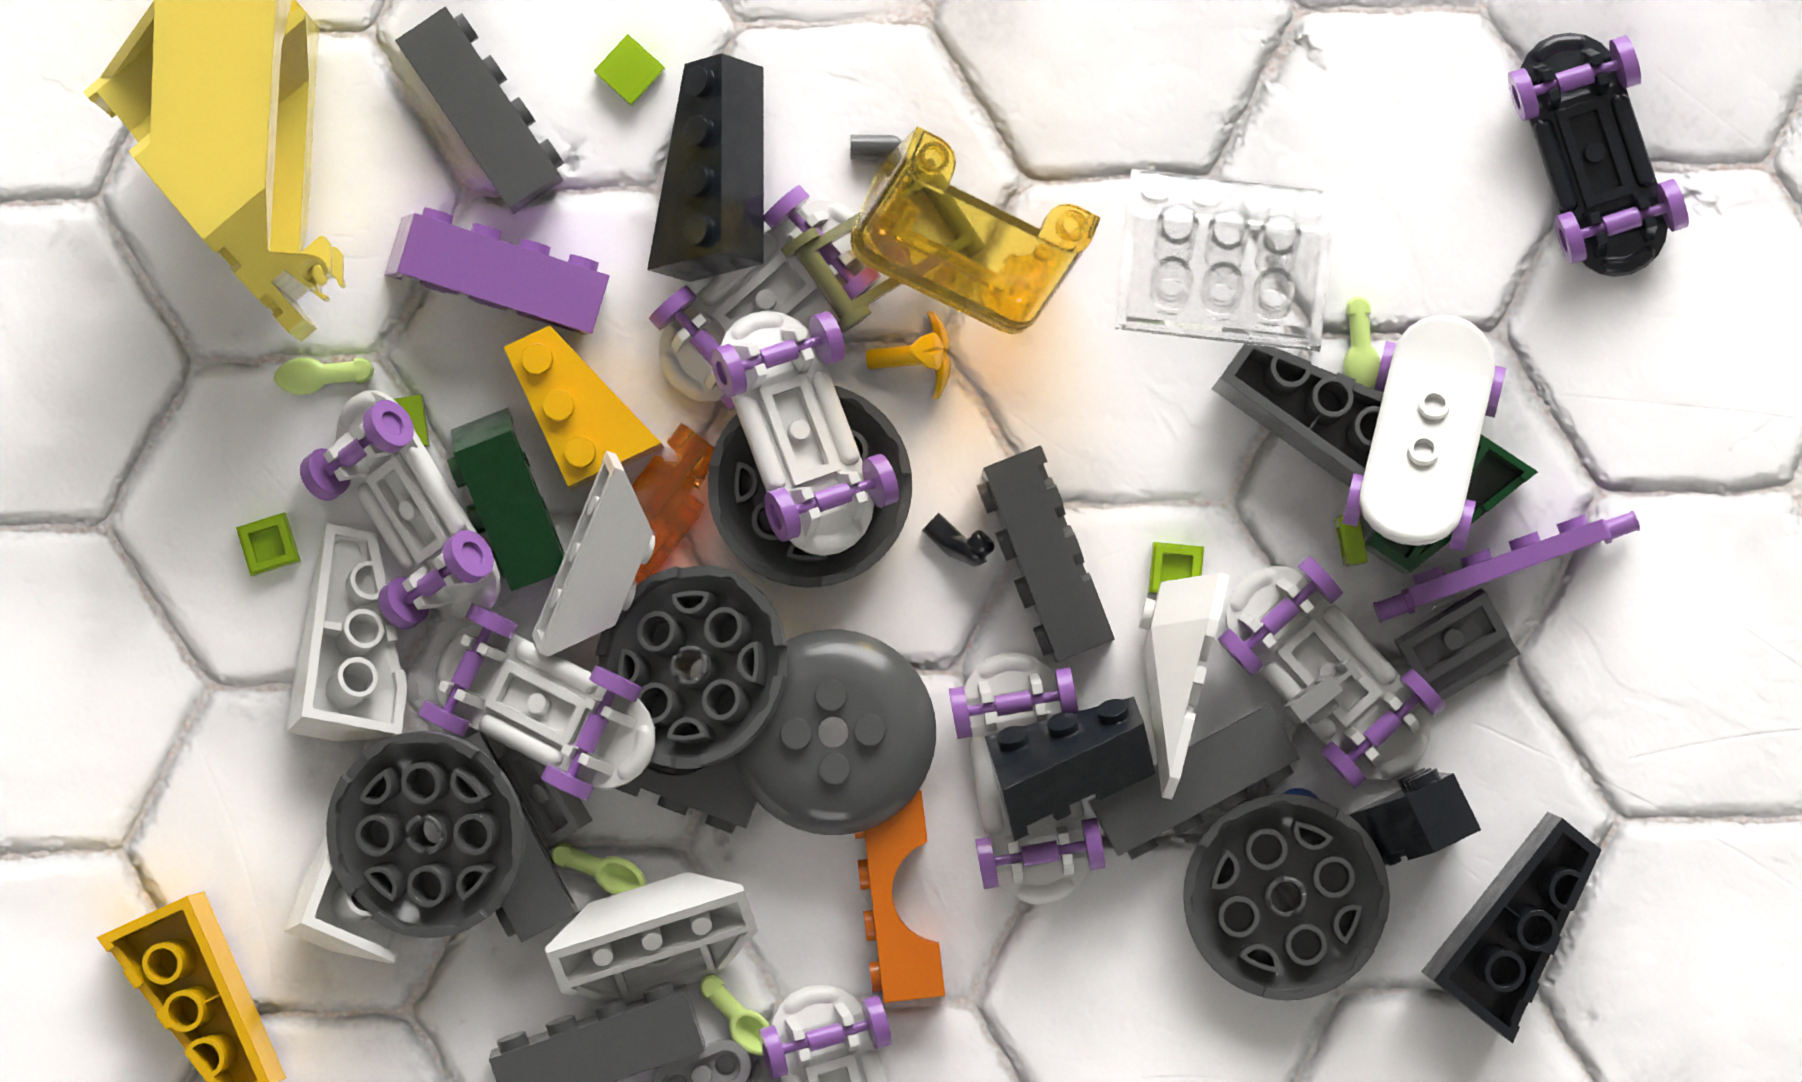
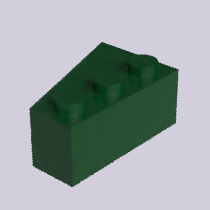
[447,407,565,592]
[1365,434,1538,575]

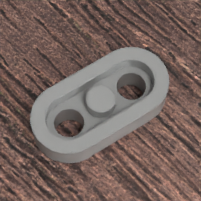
[652,1039,751,1082]

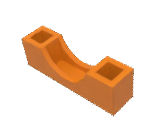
[854,790,945,1003]

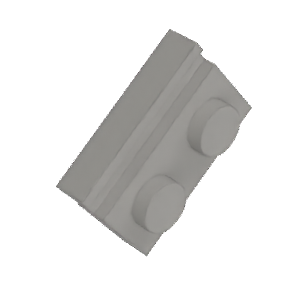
[1282,660,1362,725]

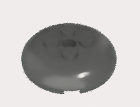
[708,386,912,588]
[595,564,788,769]
[733,629,936,835]
[326,731,526,938]
[1183,794,1390,1001]

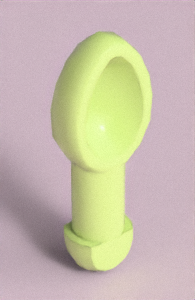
[1343,296,1381,389]
[273,357,374,395]
[551,842,646,895]
[699,974,770,1057]

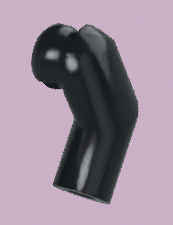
[921,512,995,567]

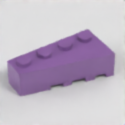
[384,207,610,335]

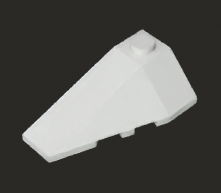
[287,523,408,742]
[1139,573,1230,800]
[284,739,405,964]

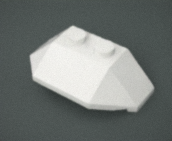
[532,451,655,656]
[545,872,758,1004]

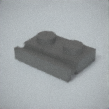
[1393,588,1521,700]

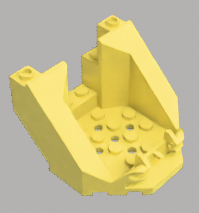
[83,0,346,342]

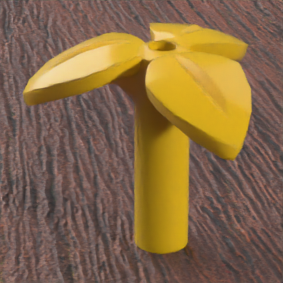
[866,311,951,399]

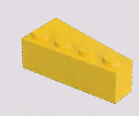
[96,891,287,1082]

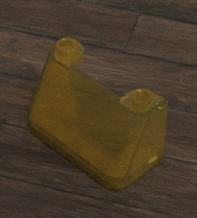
[850,126,1101,335]

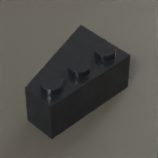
[985,696,1156,841]
[1348,768,1481,866]

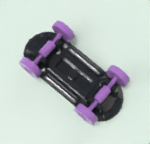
[1507,32,1689,277]

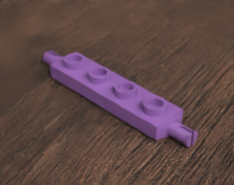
[1373,510,1640,623]

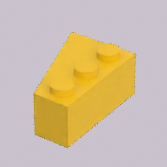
[504,325,664,490]

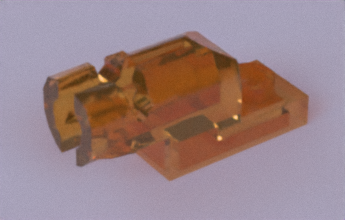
[632,422,714,584]

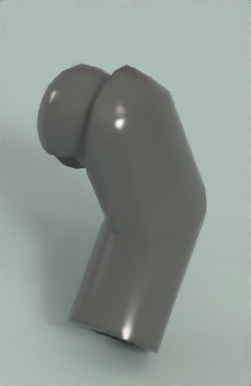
[850,134,918,186]

